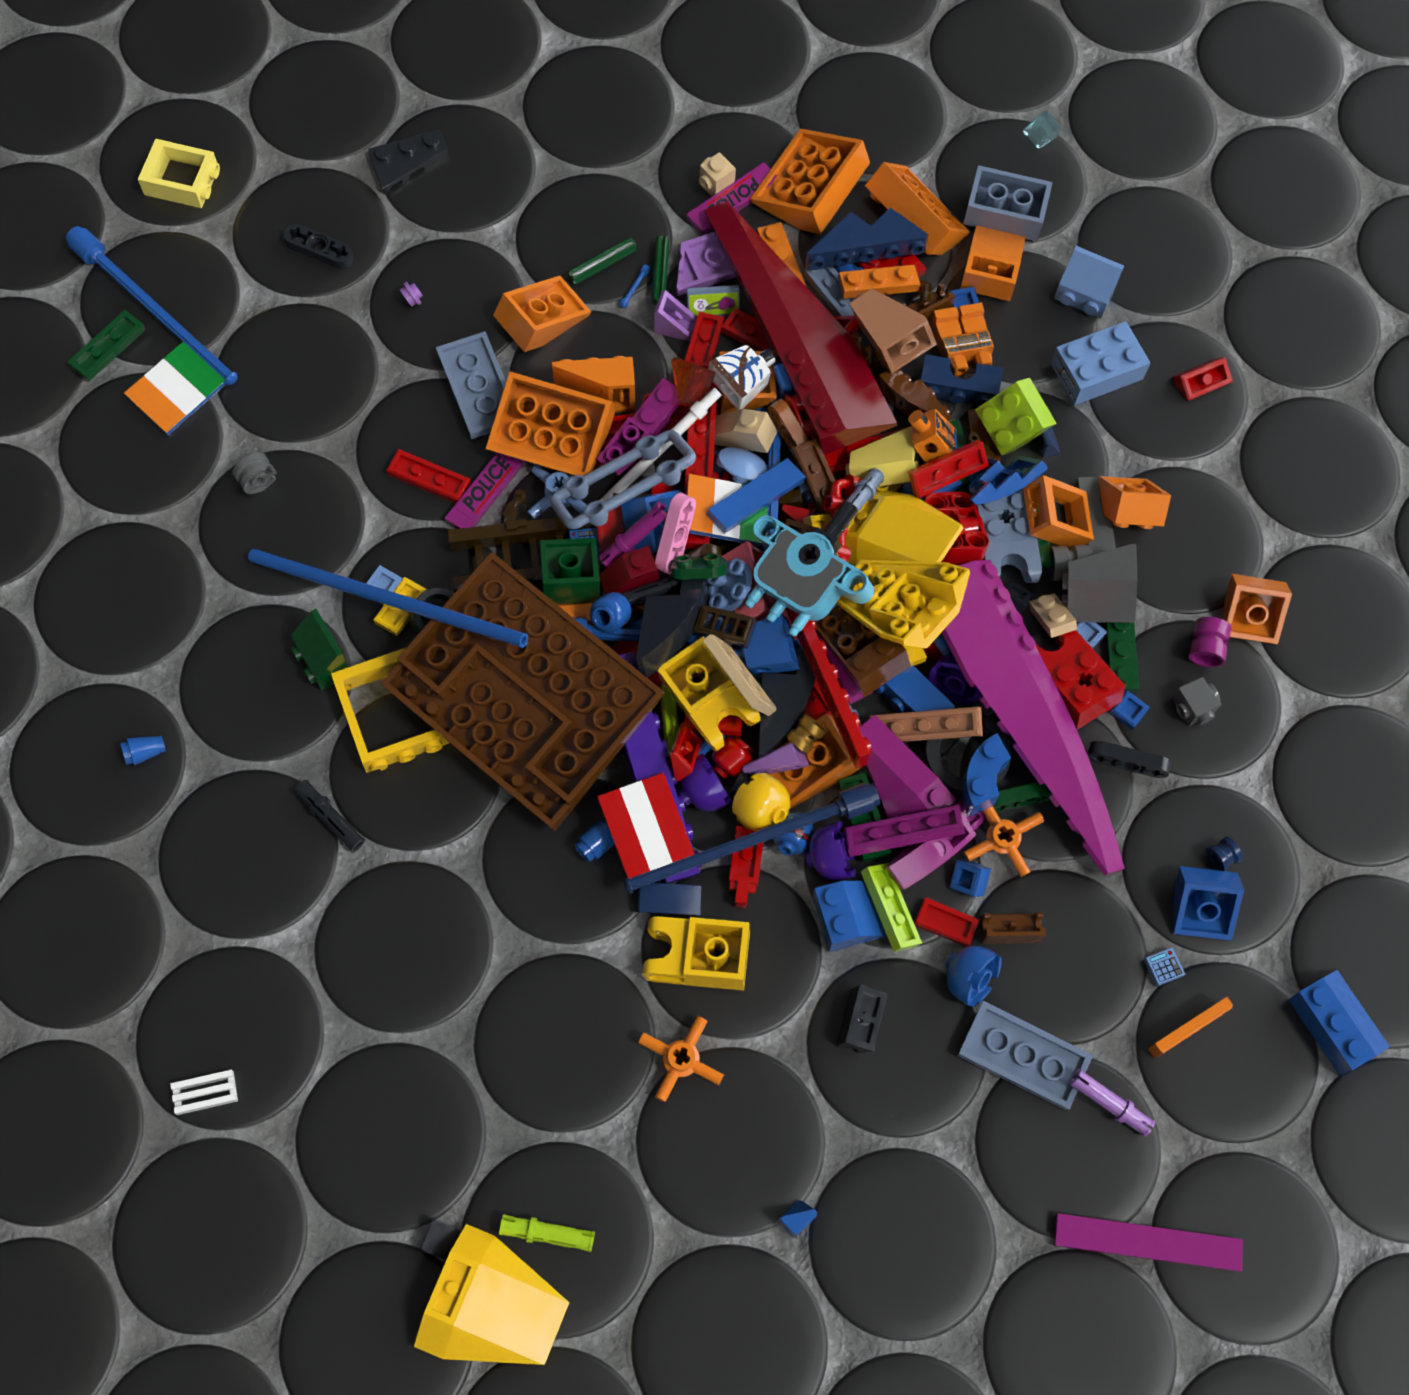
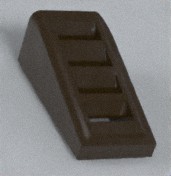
[694,605,757,649]

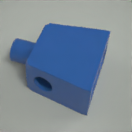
[733,614,800,675]

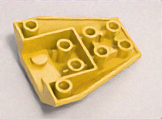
[845,491,964,566]
[836,560,970,648]
[414,1224,569,1365]

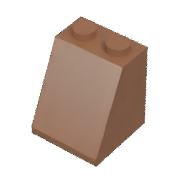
[849,289,937,373]

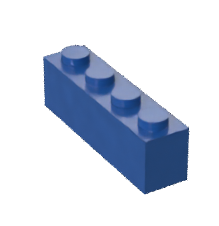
[875,666,955,713]

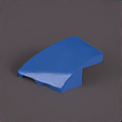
[968,455,1048,505]

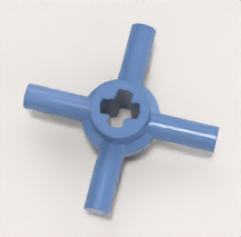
[527,464,587,520]

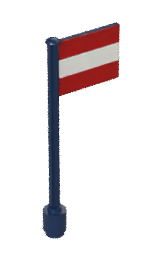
[597,772,880,894]

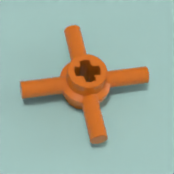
[963,806,1044,878]
[639,1016,724,1102]

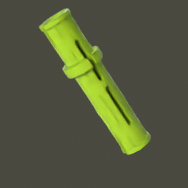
[499,1214,595,1252]

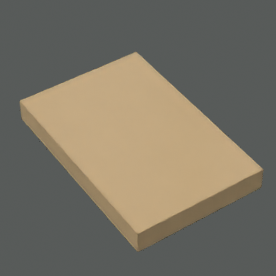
[703,634,776,716]

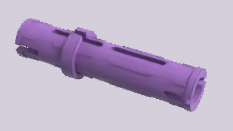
[1069,1069,1155,1137]

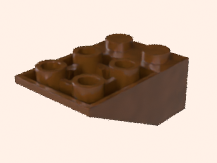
[815,605,911,697]

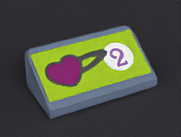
[687,285,740,317]

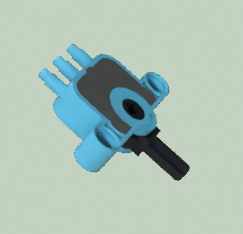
[745,501,874,637]

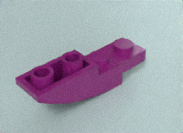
[597,378,685,475]
[886,800,987,890]

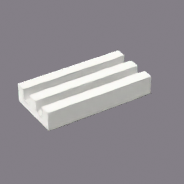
[170,1070,238,1115]

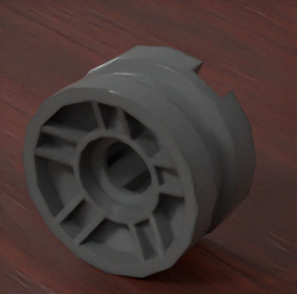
[232,452,277,494]

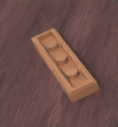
[869,707,983,742]

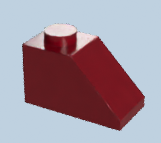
[599,546,660,594]

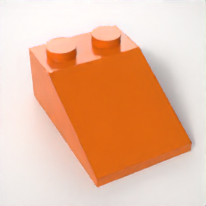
[493,276,591,352]
[769,714,862,809]

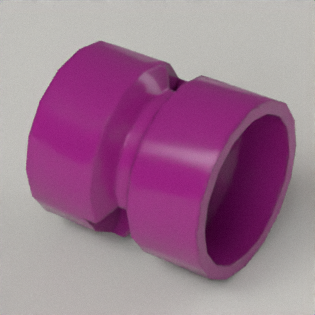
[1188,617,1231,668]

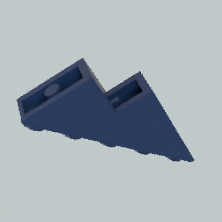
[805,208,928,270]

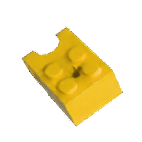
[657,636,761,751]
[641,917,750,991]

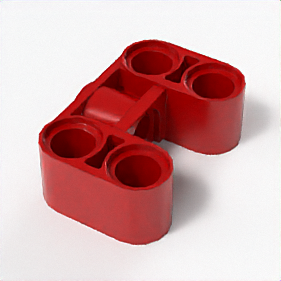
[924,492,989,566]

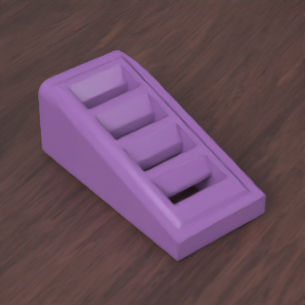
[742,743,809,776]

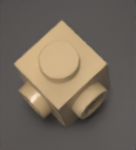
[699,152,736,197]

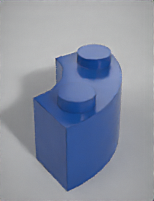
[962,734,1011,817]

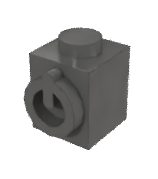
[1172,677,1221,726]

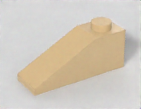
[715,409,778,453]

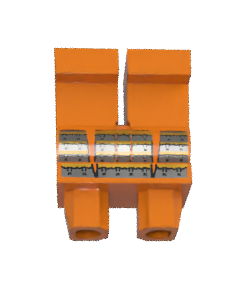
[930,302,994,377]

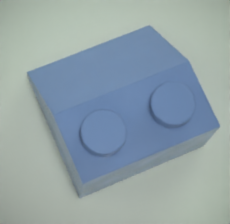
[1054,246,1124,318]

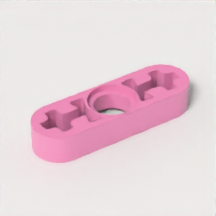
[655,493,696,574]

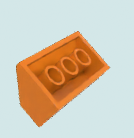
[865,162,971,255]

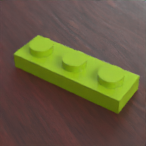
[861,863,922,952]

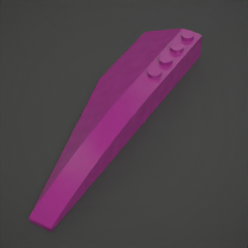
[942,560,1125,876]

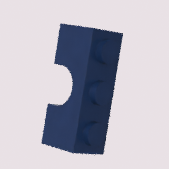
[920,354,1003,407]

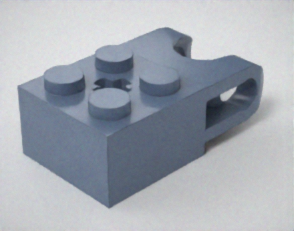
[976,491,1042,583]

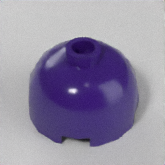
[929,652,982,707]
[679,753,732,812]
[805,821,856,881]

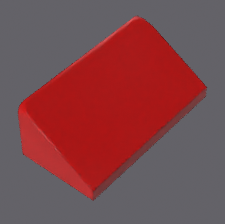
[1173,357,1233,401]
[670,721,702,782]

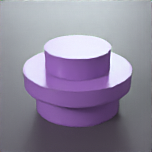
[400,281,423,307]

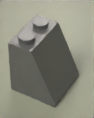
[1062,544,1137,623]

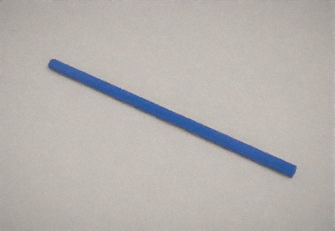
[248,549,528,648]

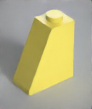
[846,427,920,486]

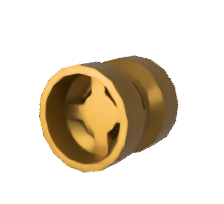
[786,714,826,754]

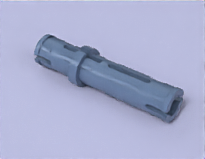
[833,468,885,527]

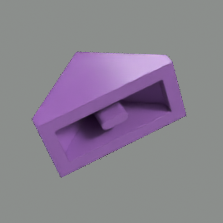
[654,290,697,342]

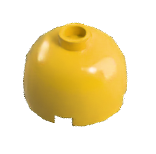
[732,773,791,832]

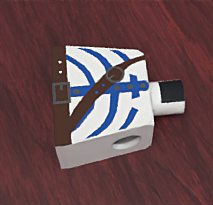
[707,345,775,410]

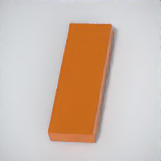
[1148,997,1233,1058]

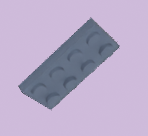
[436,331,506,439]
[957,1001,1093,1111]

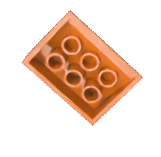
[750,129,870,234]
[486,372,617,476]

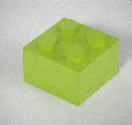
[975,378,1057,455]

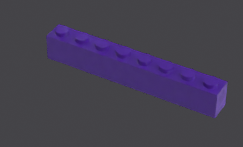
[620,652,702,884]

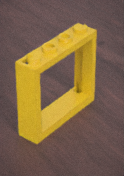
[331,647,449,773]

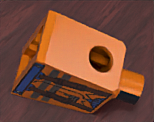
[908,409,958,463]

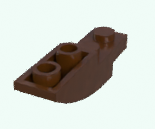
[874,351,951,422]

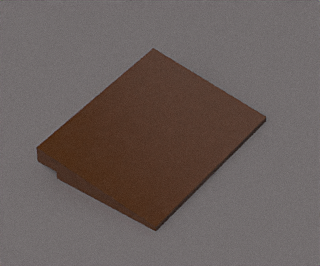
[380,552,665,832]

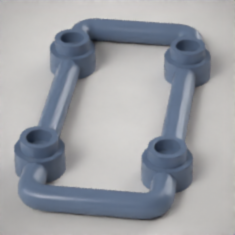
[549,430,696,530]

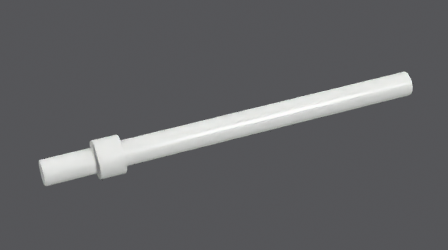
[599,387,722,502]

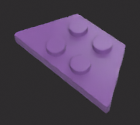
[676,232,736,296]

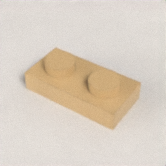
[1029,593,1077,638]

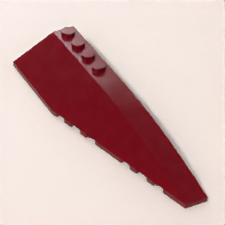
[704,201,897,455]

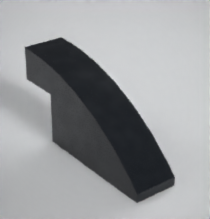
[636,579,709,677]
[757,649,815,759]

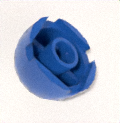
[945,946,1002,1007]

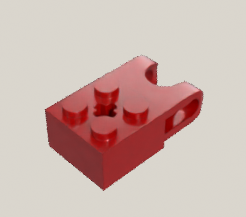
[1036,630,1125,730]

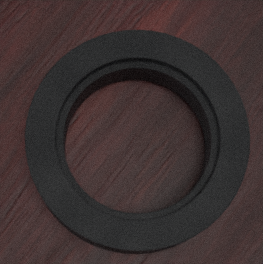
[923,714,1012,799]

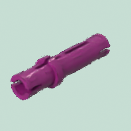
[599,502,668,567]

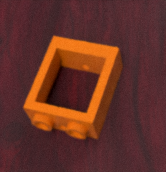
[1023,475,1094,549]

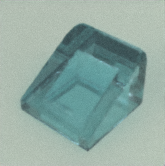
[1023,110,1061,148]

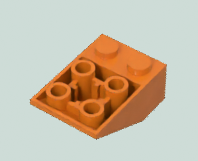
[960,225,1025,301]
[552,356,635,413]

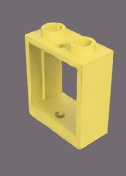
[138,139,220,208]

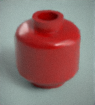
[712,736,753,779]

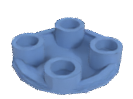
[716,447,768,484]
[707,558,752,611]

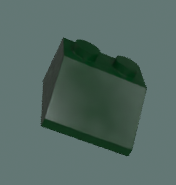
[540,538,600,604]
[290,609,348,691]

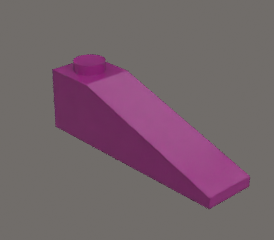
[859,715,956,819]

